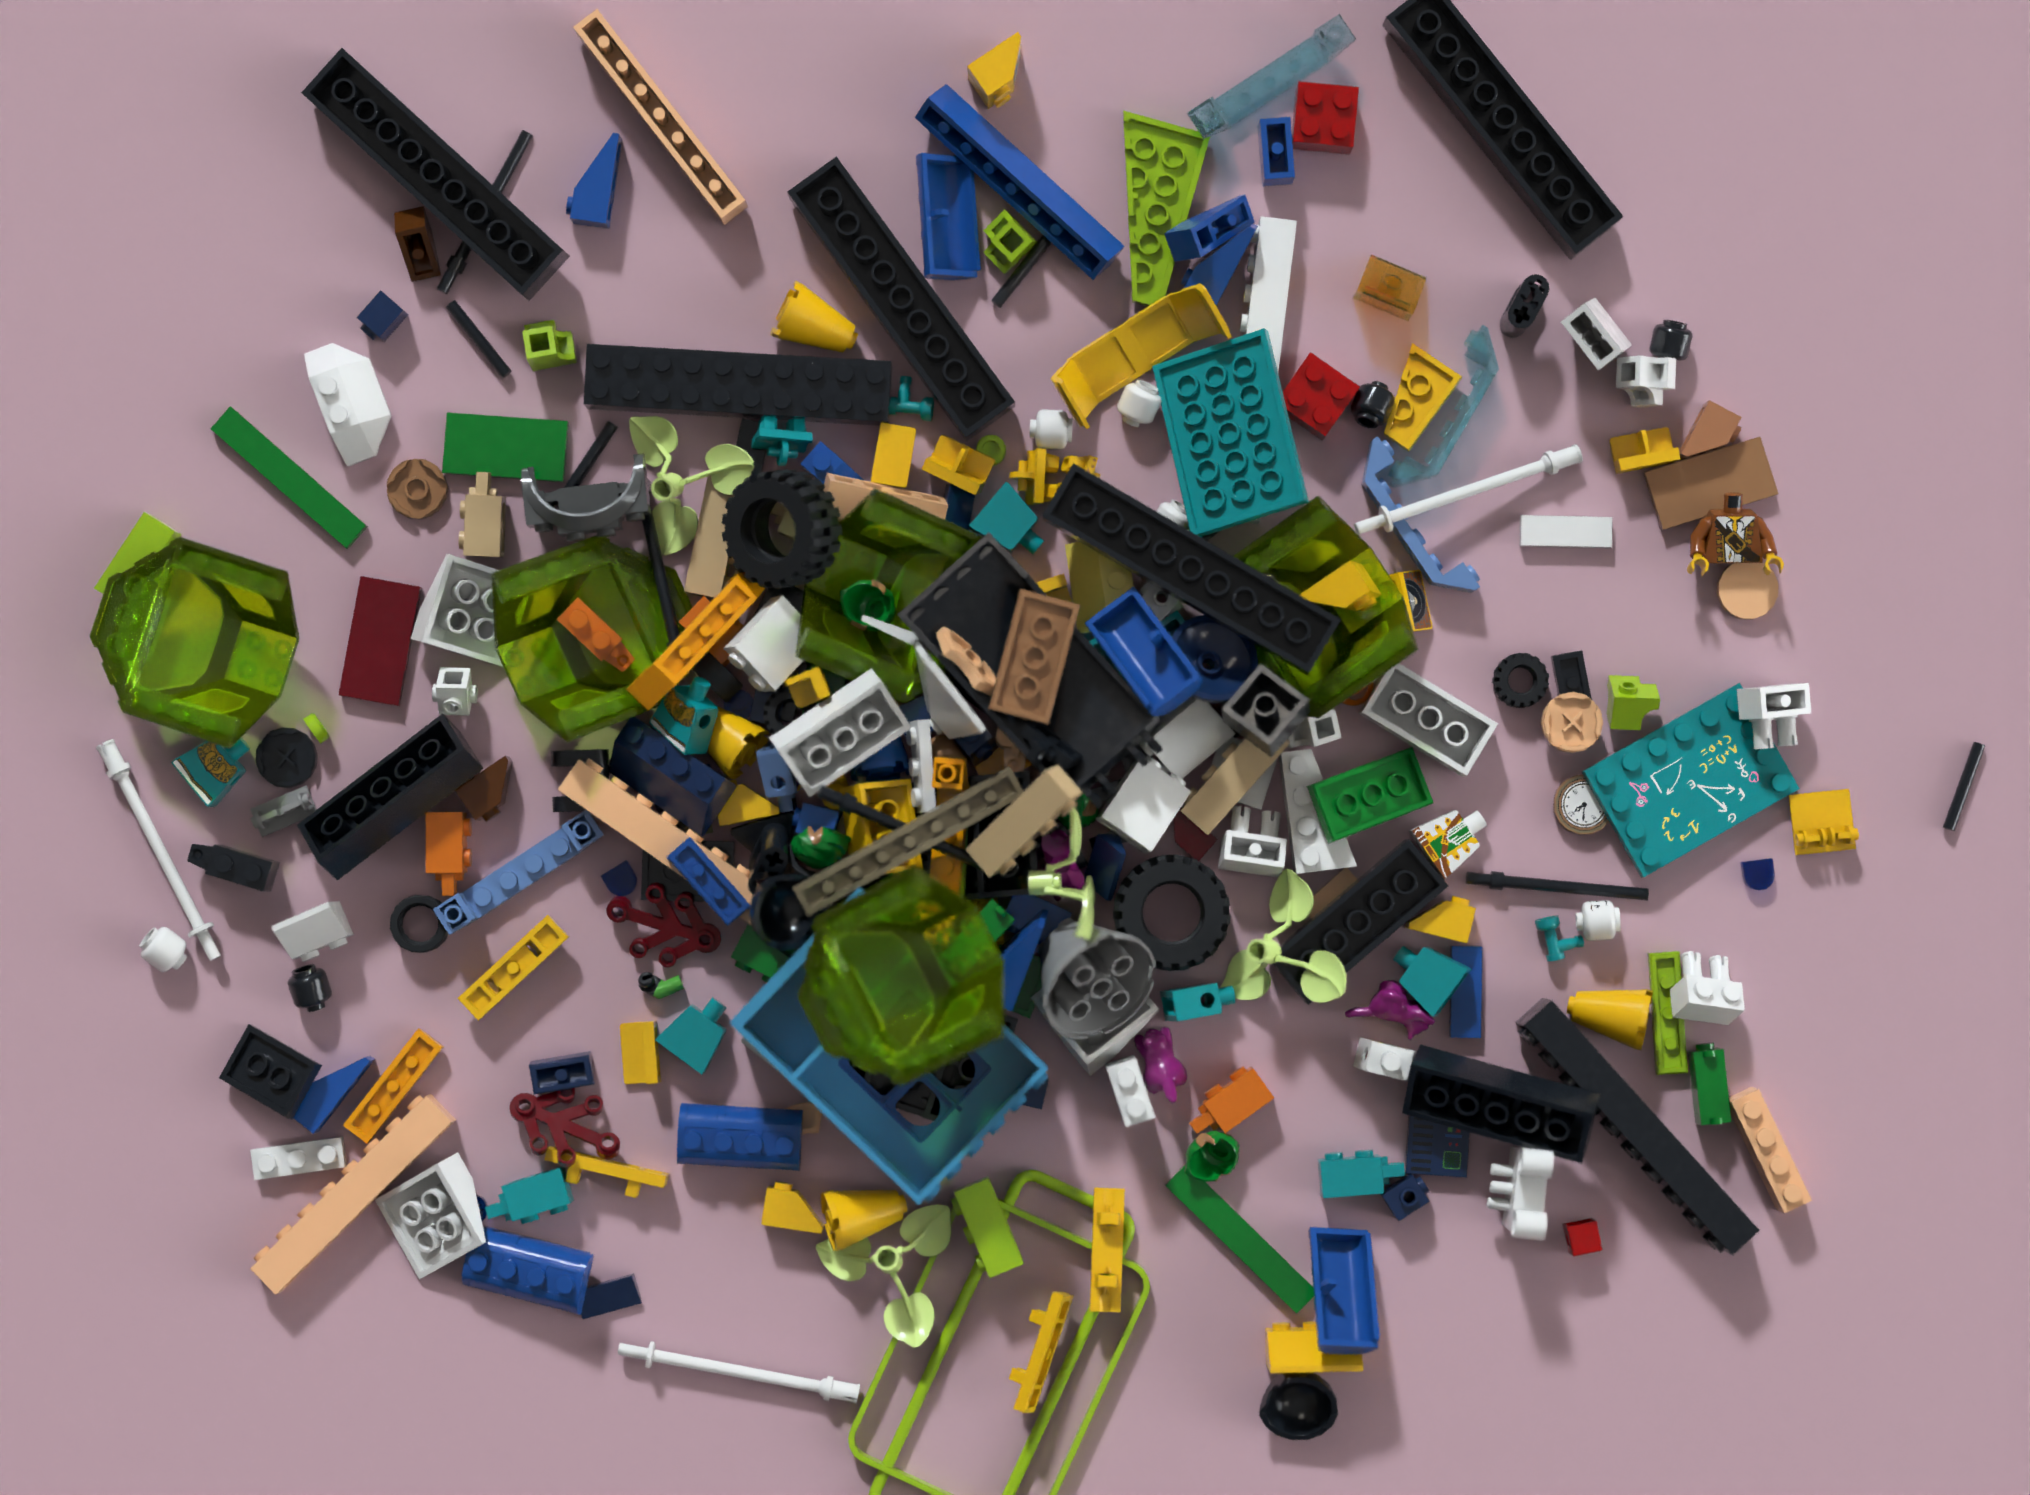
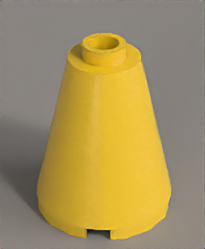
[770,281,858,353]
[707,705,769,779]
[1566,990,1653,1051]
[820,1190,907,1251]

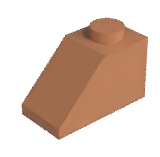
[1679,400,1742,460]

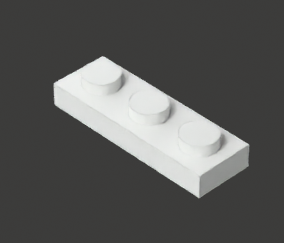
[906,719,936,813]
[250,1136,347,1180]

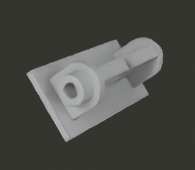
[250,785,317,837]

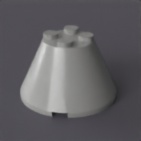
[1037,918,1156,1039]

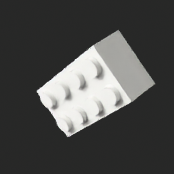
[1358,663,1498,777]
[769,669,912,797]

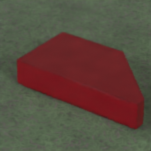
[1173,808,1218,861]

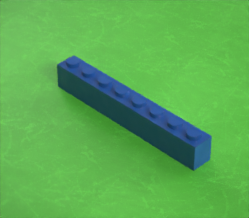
[914,84,1125,280]

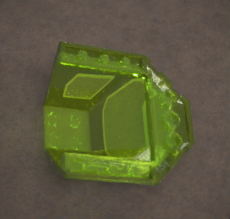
[795,488,983,703]
[1233,496,1418,718]
[491,535,693,743]
[90,537,300,748]
[797,865,1004,1085]

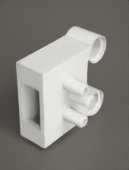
[1487,1146,1554,1241]

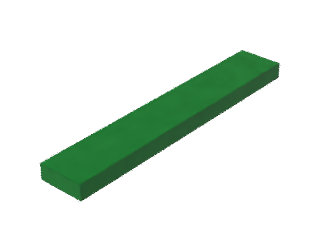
[210,406,368,549]
[1165,1163,1314,1314]

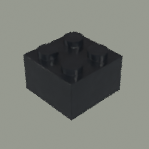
[1222,664,1310,758]

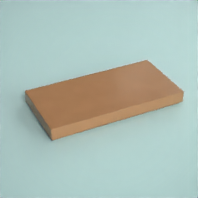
[1643,436,1779,531]
[988,589,1080,725]

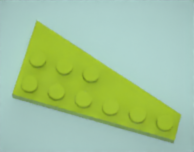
[1123,110,1211,307]

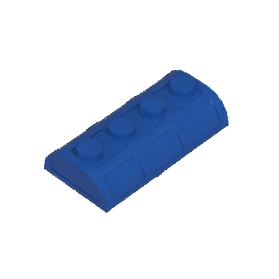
[915,153,981,280]
[1085,586,1202,717]
[677,1103,803,1171]
[462,1226,594,1315]
[1308,1227,1380,1355]

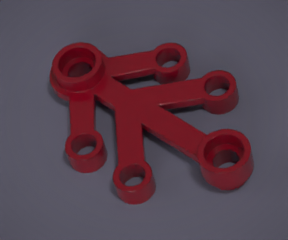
[606,883,721,968]
[510,1088,620,1168]

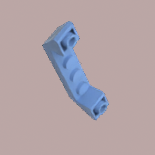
[1362,436,1480,593]
[433,810,604,935]

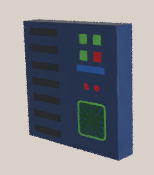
[1405,1115,1470,1178]

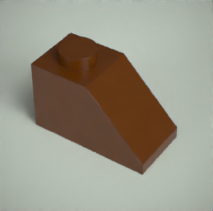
[394,206,441,282]
[455,756,513,822]

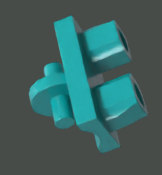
[751,415,813,466]

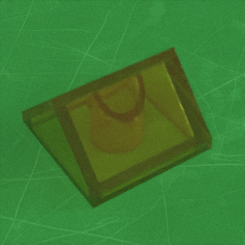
[1353,254,1427,321]

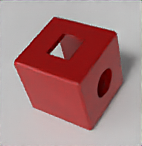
[1562,1218,1603,1257]

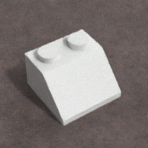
[271,901,354,962]

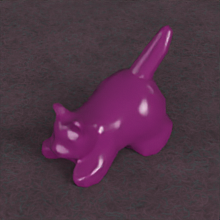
[1041,829,1085,901]
[1345,980,1435,1040]
[1134,1026,1187,1103]

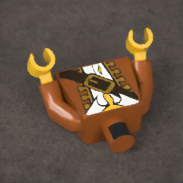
[1687,492,1784,576]

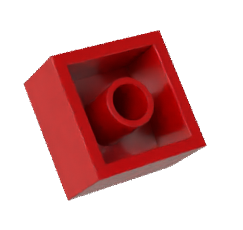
[1292,81,1359,155]
[1283,352,1360,441]

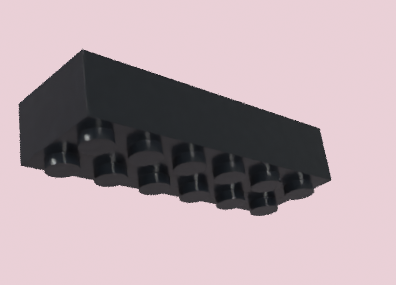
[297,713,483,881]
[1272,839,1448,1005]
[1402,1044,1600,1164]

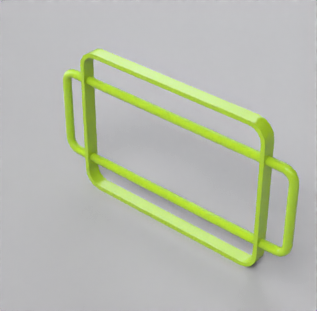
[848,1169,1150,1495]

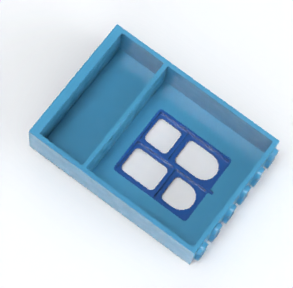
[729,887,1048,1205]

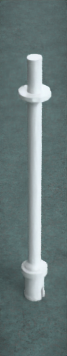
[1354,444,1583,535]
[96,739,221,961]
[618,1341,860,1404]

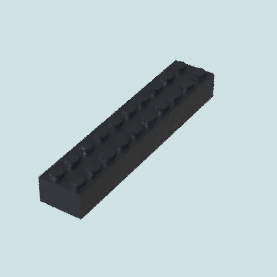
[1382,0,1624,260]
[301,48,570,301]
[787,156,1015,442]
[583,344,892,426]
[1042,463,1341,676]
[1516,998,1760,1255]

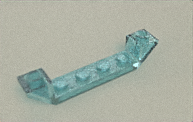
[1187,14,1356,139]
[1388,325,1499,488]

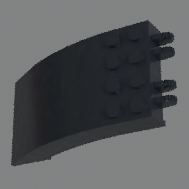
[897,532,1163,808]

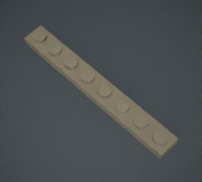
[792,766,1024,916]

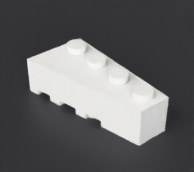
[1279,749,1357,874]

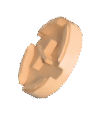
[1717,563,1778,619]
[1541,692,1603,753]

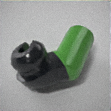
[638,972,685,999]

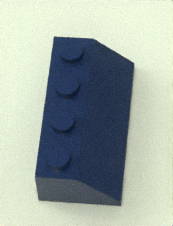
[609,716,737,836]

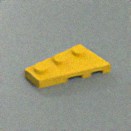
[1384,343,1462,452]

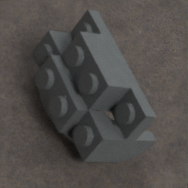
[521,453,652,541]

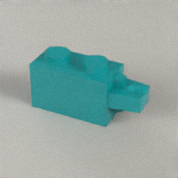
[1317,1150,1405,1198]
[485,1166,574,1224]

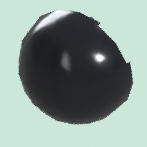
[749,874,824,950]
[1259,1372,1338,1440]

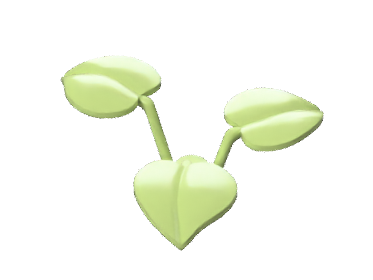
[629,416,754,556]
[1028,808,1096,940]
[1220,868,1346,1003]
[816,1205,951,1348]

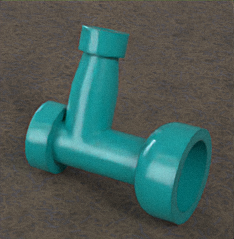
[889,376,934,422]
[1535,915,1584,962]

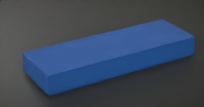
[667,837,750,926]
[1449,946,1482,1038]

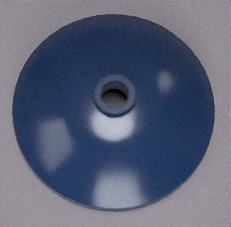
[1172,615,1258,703]

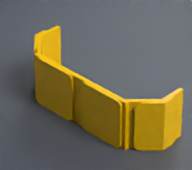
[1050,283,1232,429]

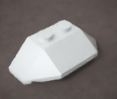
[304,343,392,467]

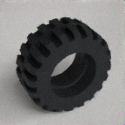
[722,469,842,589]
[1113,855,1231,971]

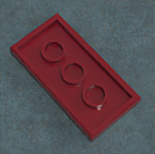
[338,576,422,706]

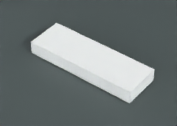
[1520,515,1612,548]

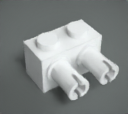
[1737,683,1811,749]
[1218,806,1287,878]
[1670,951,1745,1025]

